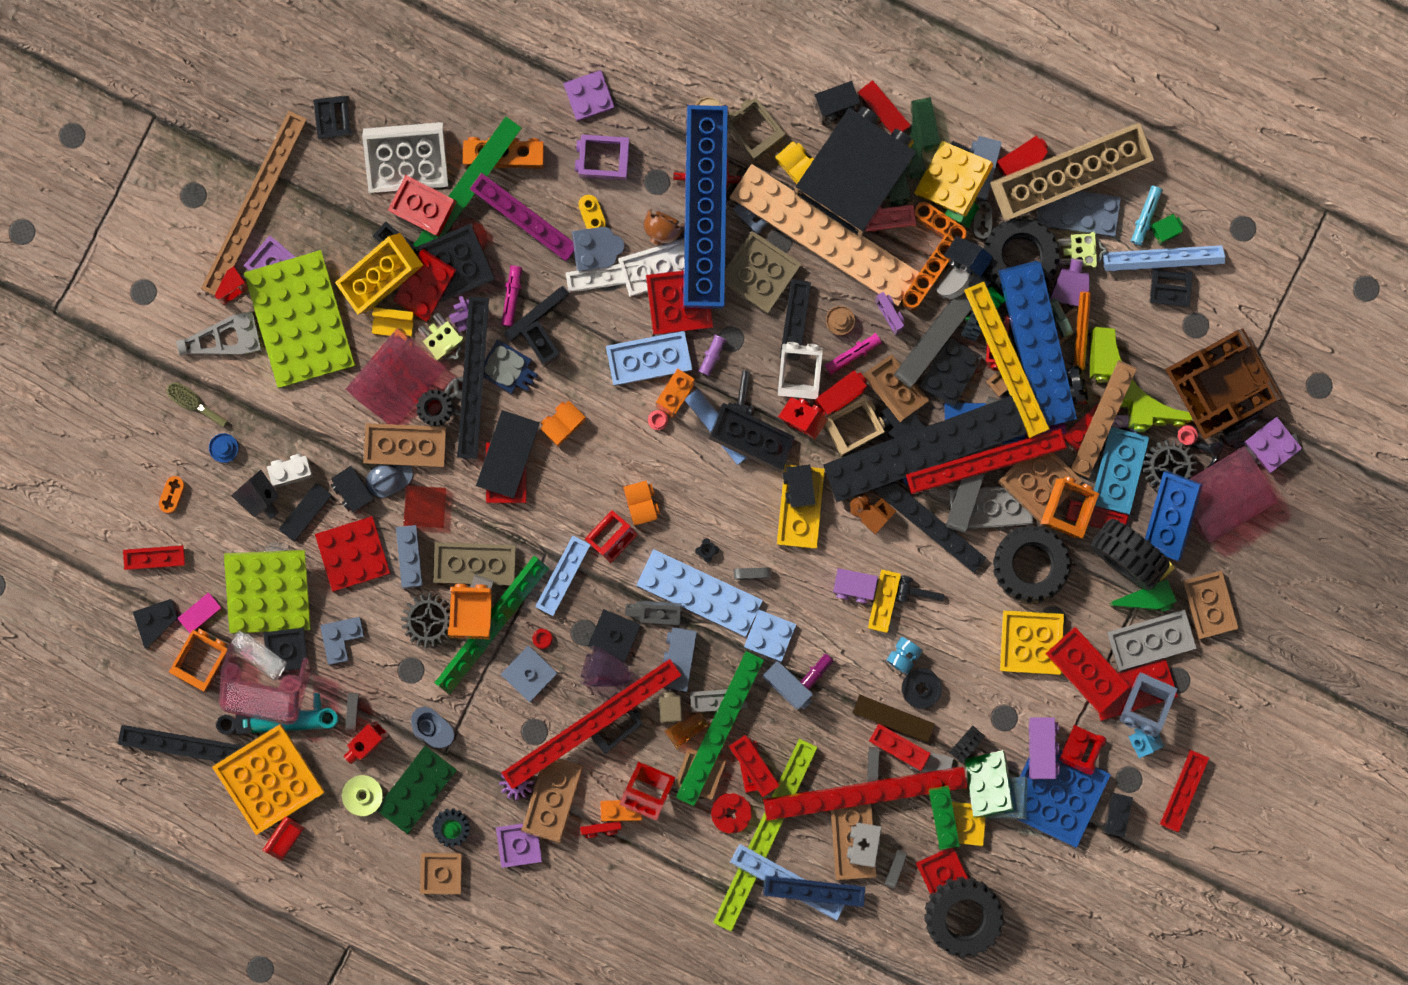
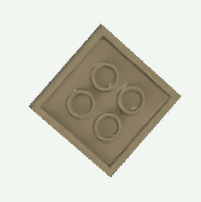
[725,231,801,314]

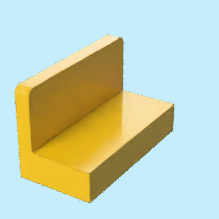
[372,307,415,339]

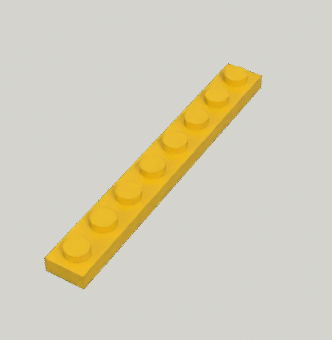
[964,282,1049,438]

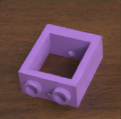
[575,135,629,181]

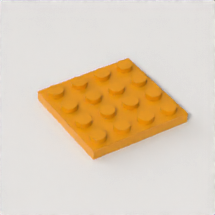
[212,724,325,835]

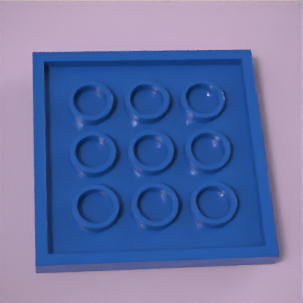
[1004,750,1111,848]

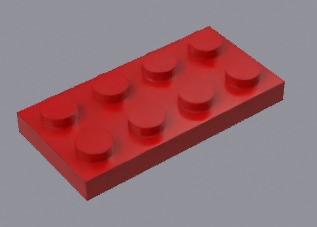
[1045,627,1130,714]
[1097,658,1178,721]

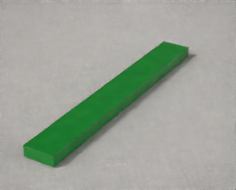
[413,116,522,249]

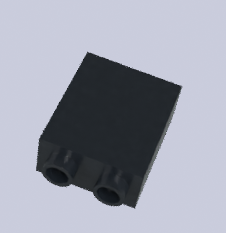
[794,107,916,238]

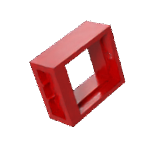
[815,370,867,417]
[619,761,676,821]

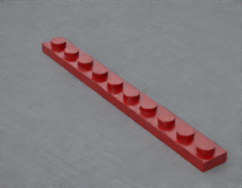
[501,659,681,790]
[763,766,967,821]

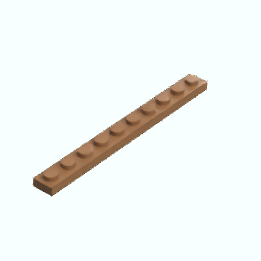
[201,111,307,296]

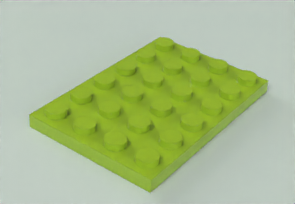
[244,250,355,388]

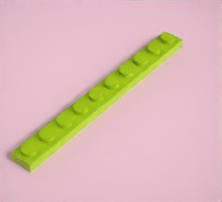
[713,739,817,931]

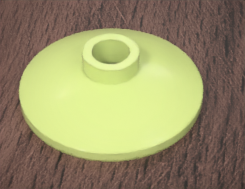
[342,775,383,816]

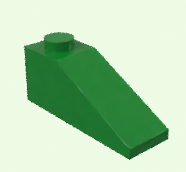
[1109,579,1177,612]

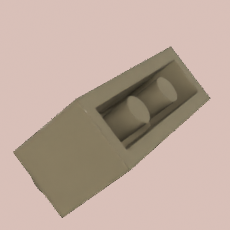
[659,692,681,724]

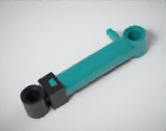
[216,693,339,735]

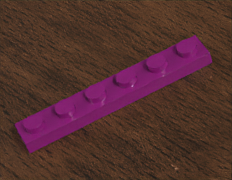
[469,172,574,261]

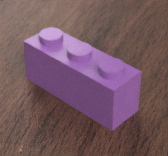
[1029,717,1059,779]

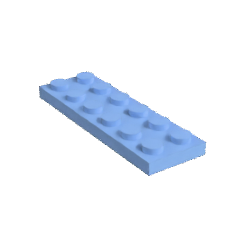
[636,549,763,637]

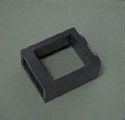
[591,692,643,755]

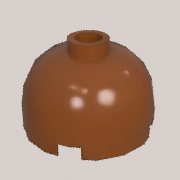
[644,209,684,246]

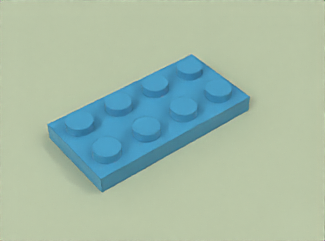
[1094,427,1149,515]

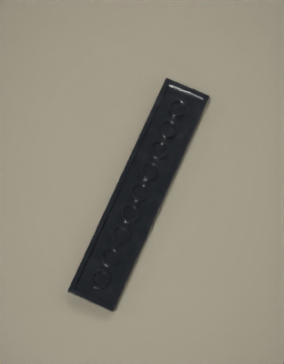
[823,396,1027,503]

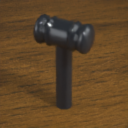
[728,371,754,416]
[895,575,945,604]

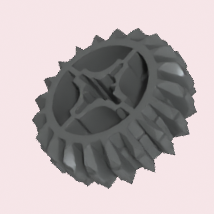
[1143,440,1197,492]
[401,593,450,648]

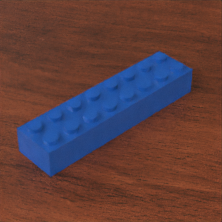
[998,261,1077,426]

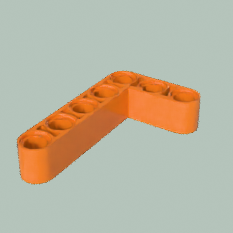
[902,202,966,311]

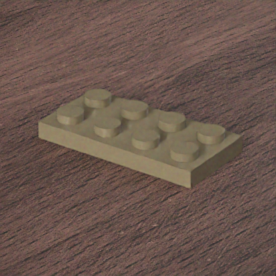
[433,542,516,586]

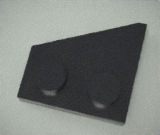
[133,599,178,649]

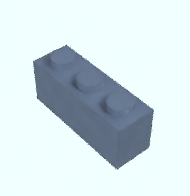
[970,136,1002,201]
[396,525,424,589]
[663,628,697,692]

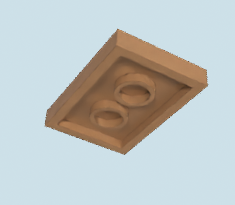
[863,354,929,422]
[1182,570,1238,640]

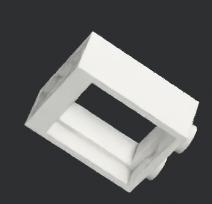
[778,342,823,399]

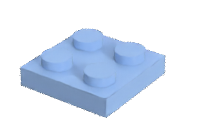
[744,610,796,662]

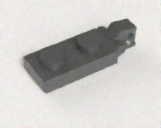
[625,601,682,625]

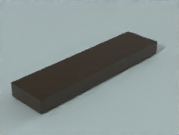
[852,694,935,743]

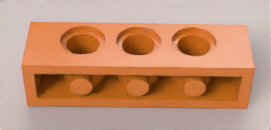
[463,137,544,169]

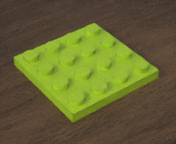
[224,550,311,633]

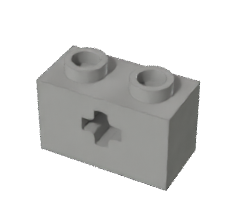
[847,823,881,867]

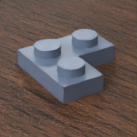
[320,617,364,665]

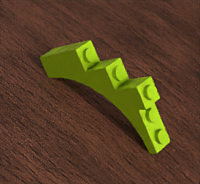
[1090,327,1192,432]

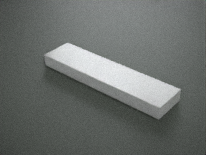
[566,260,647,293]

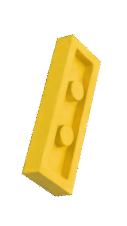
[867,569,901,633]

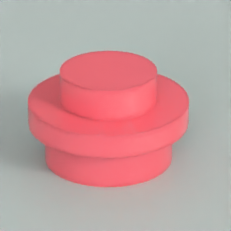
[648,410,668,430]
[1178,425,1198,445]

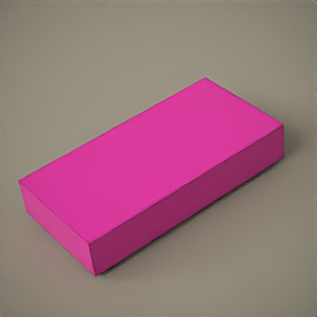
[177,592,222,633]

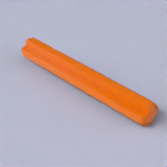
[1073,291,1091,370]

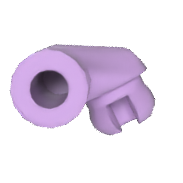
[1112,415,1137,433]

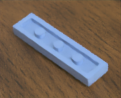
[535,536,591,616]

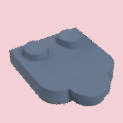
[572,227,624,271]

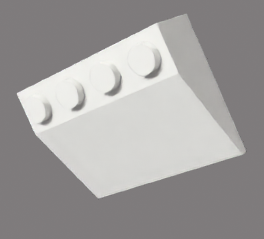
[362,122,448,193]

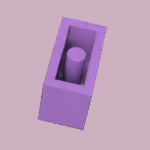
[833,568,878,604]

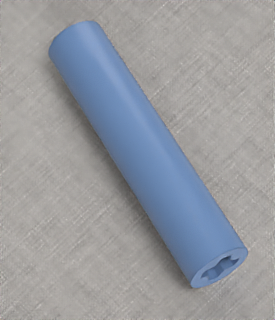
[685,389,747,465]

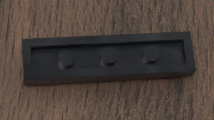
[779,279,811,362]

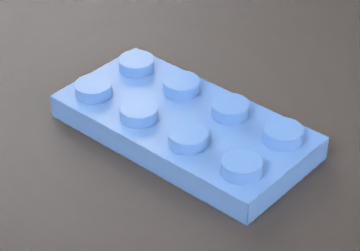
[606,331,692,386]

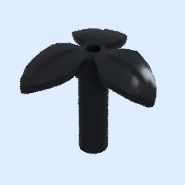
[1189,435,1224,468]

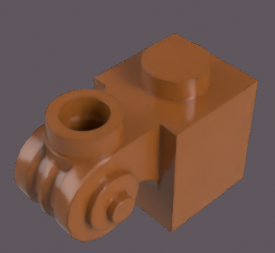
[850,493,896,535]

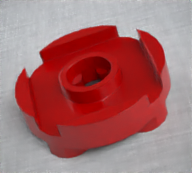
[711,793,751,833]

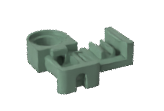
[1050,298,1073,338]

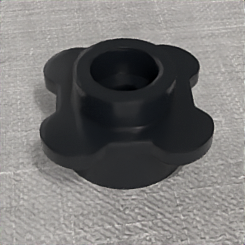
[695,538,719,563]

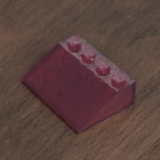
[345,328,446,425]
[1190,446,1279,543]

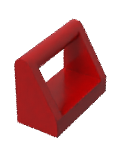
[215,266,248,305]
[584,510,638,564]
[262,816,305,861]

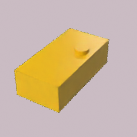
[335,233,423,315]

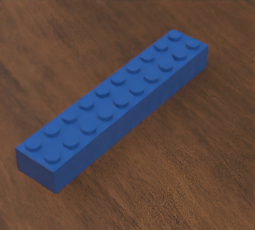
[683,105,728,309]

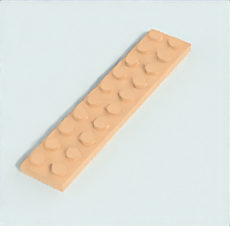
[730,164,919,306]

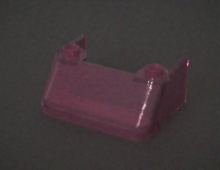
[219,643,311,724]

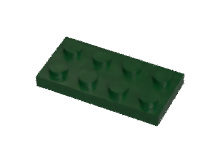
[376,746,457,835]

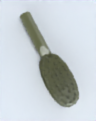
[167,383,228,428]

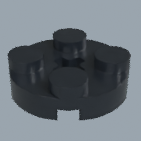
[1067,365,1088,406]
[901,668,942,709]

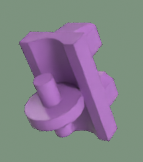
[449,296,469,332]

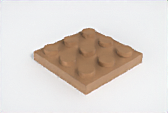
[998,453,1082,523]

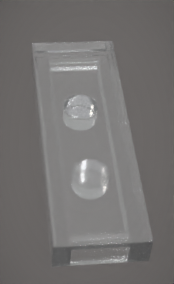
[229,630,287,680]

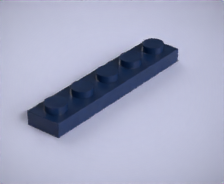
[763,876,865,907]

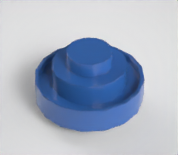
[209,433,239,463]

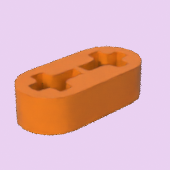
[159,476,185,514]

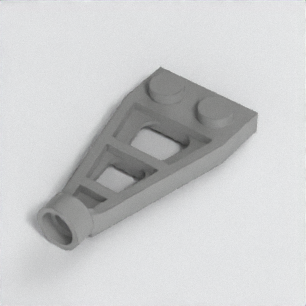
[176,311,262,356]

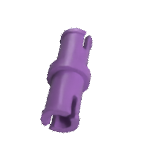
[699,335,726,376]

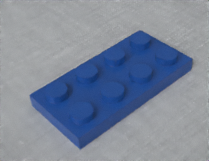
[1145,471,1203,561]

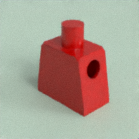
[343,721,390,764]

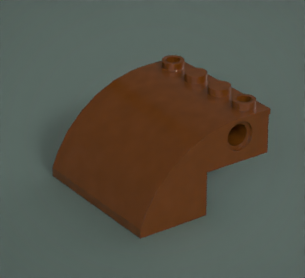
[1165,328,1282,440]

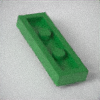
[929,786,960,850]

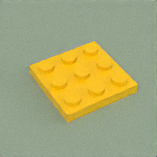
[914,141,994,217]
[1000,610,1064,675]

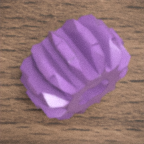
[499,775,534,801]

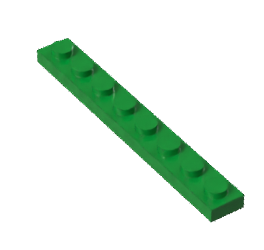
[434,556,549,695]
[675,651,764,806]

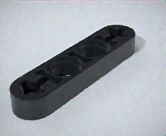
[503,285,570,342]

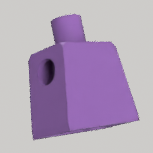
[1050,258,1089,306]

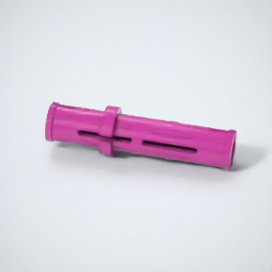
[501,265,523,327]
[824,333,882,375]

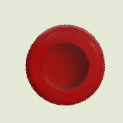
[532,629,553,649]

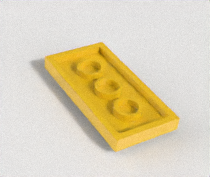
[777,465,825,549]

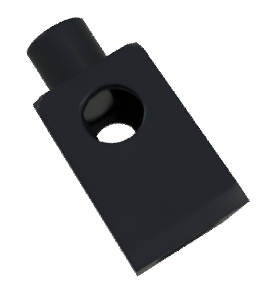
[231,470,279,520]

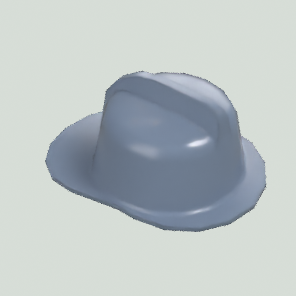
[366,465,413,498]
[411,707,454,748]

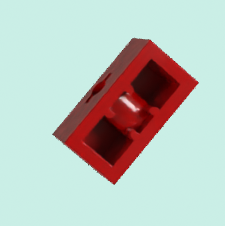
[778,397,828,439]

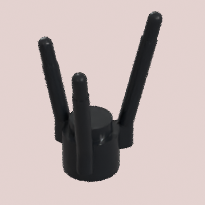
[1223,410,1263,448]

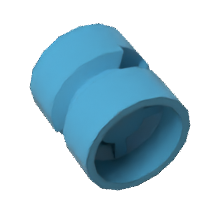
[886,637,923,675]

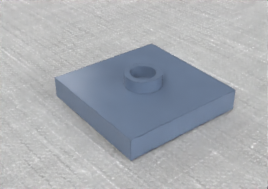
[500,645,558,703]

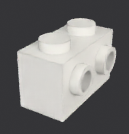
[267,454,313,488]

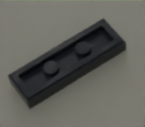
[278,483,332,542]

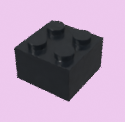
[813,81,860,125]

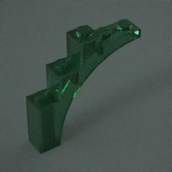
[889,97,940,207]

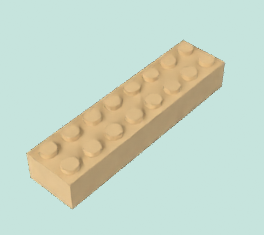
[990,123,1154,220]

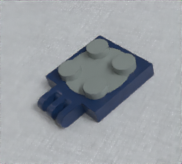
[483,339,539,394]

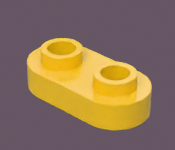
[579,195,606,229]

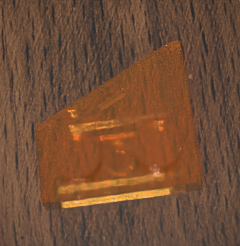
[664,713,709,749]

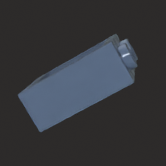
[763,661,813,711]
[1119,672,1177,737]

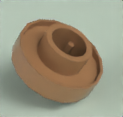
[826,306,855,336]

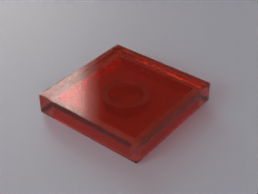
[403,485,447,529]

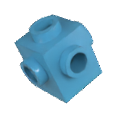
[1128,728,1164,758]

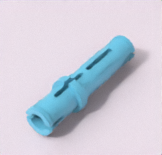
[1130,186,1163,246]

